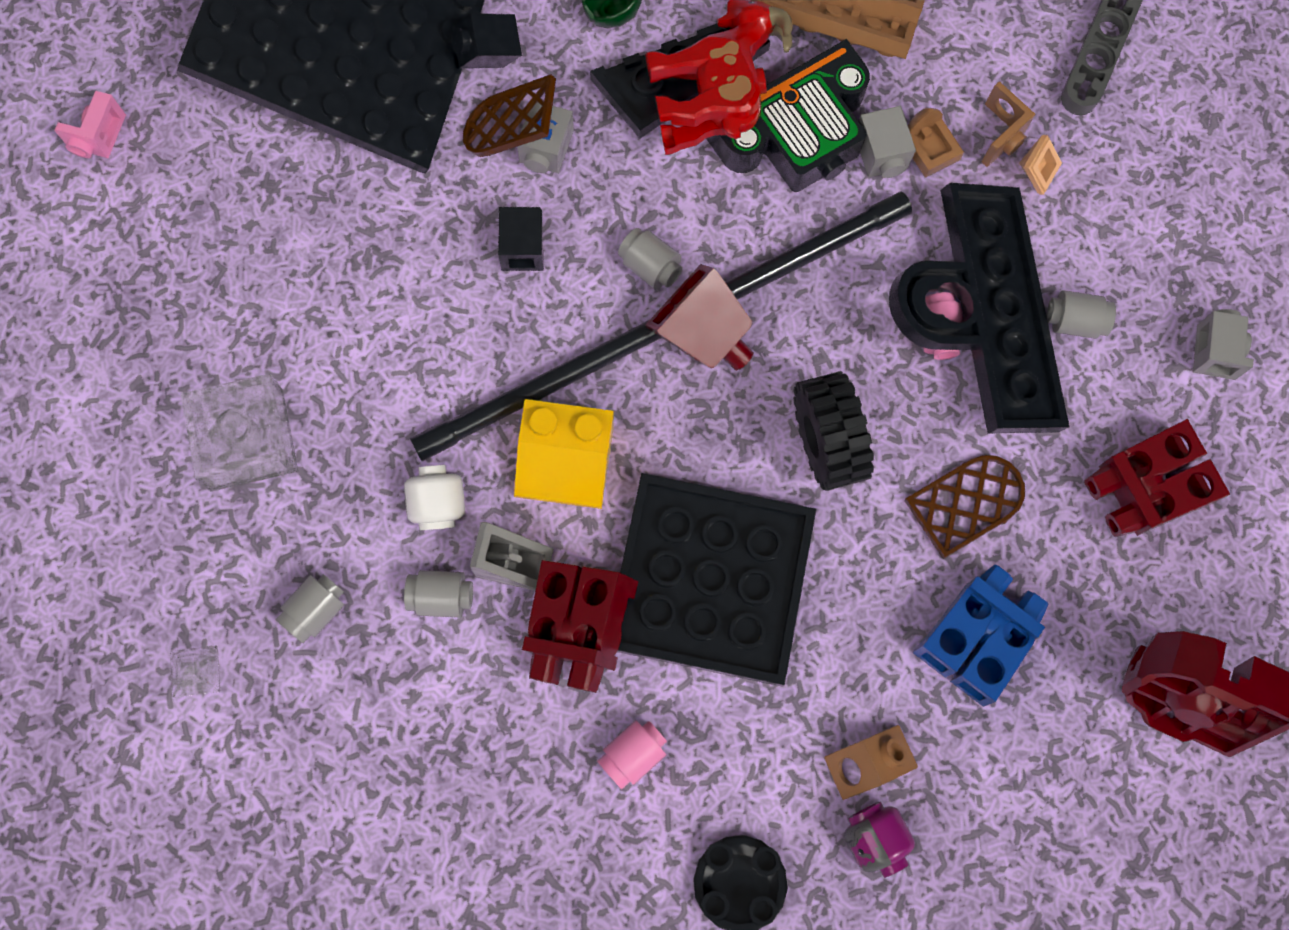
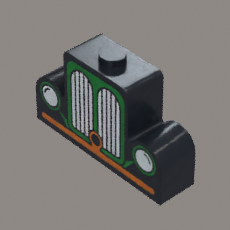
[706,39,870,192]

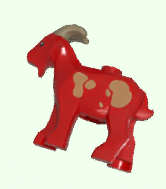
[645,0,793,155]

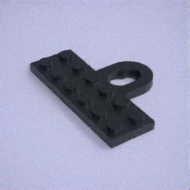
[889,183,1070,434]

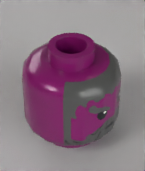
[844,801,915,878]

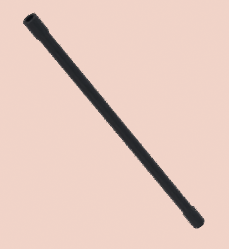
[410,191,912,461]

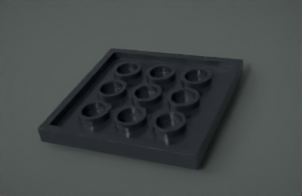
[617,473,816,687]

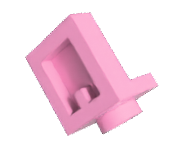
[54,91,126,158]

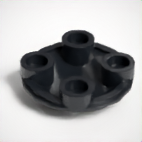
[693,835,788,930]

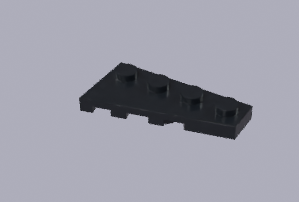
[590,23,770,139]

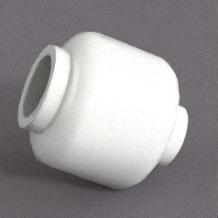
[404,465,465,530]

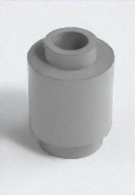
[618,228,682,289]
[1046,290,1116,339]
[404,570,473,618]
[276,574,344,644]

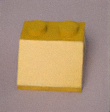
[514,399,614,509]

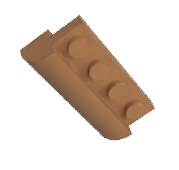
[752,0,925,59]

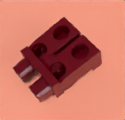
[1084,419,1230,537]
[522,560,639,693]

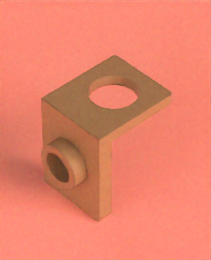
[981,82,1036,167]
[824,725,918,800]

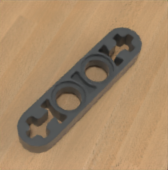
[1061,0,1143,116]

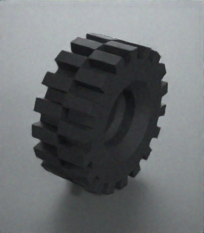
[793,371,874,491]

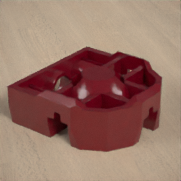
[1122,631,1289,757]

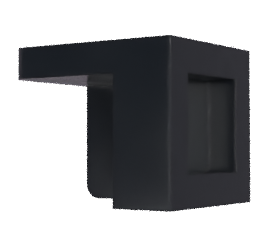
[498,207,544,271]

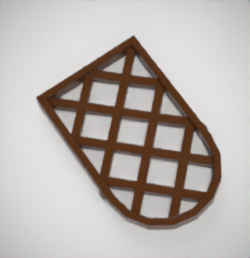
[463,74,556,157]
[904,455,1025,559]

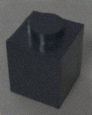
[452,13,522,68]

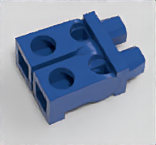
[912,564,1049,707]

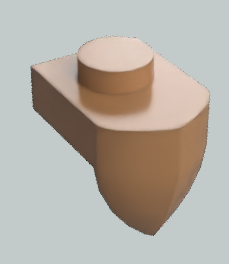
[908,108,964,178]

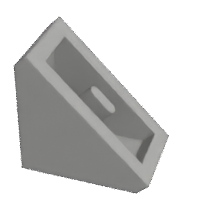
[470,522,554,591]

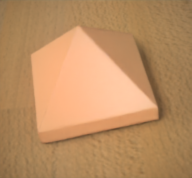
[1019,135,1062,195]

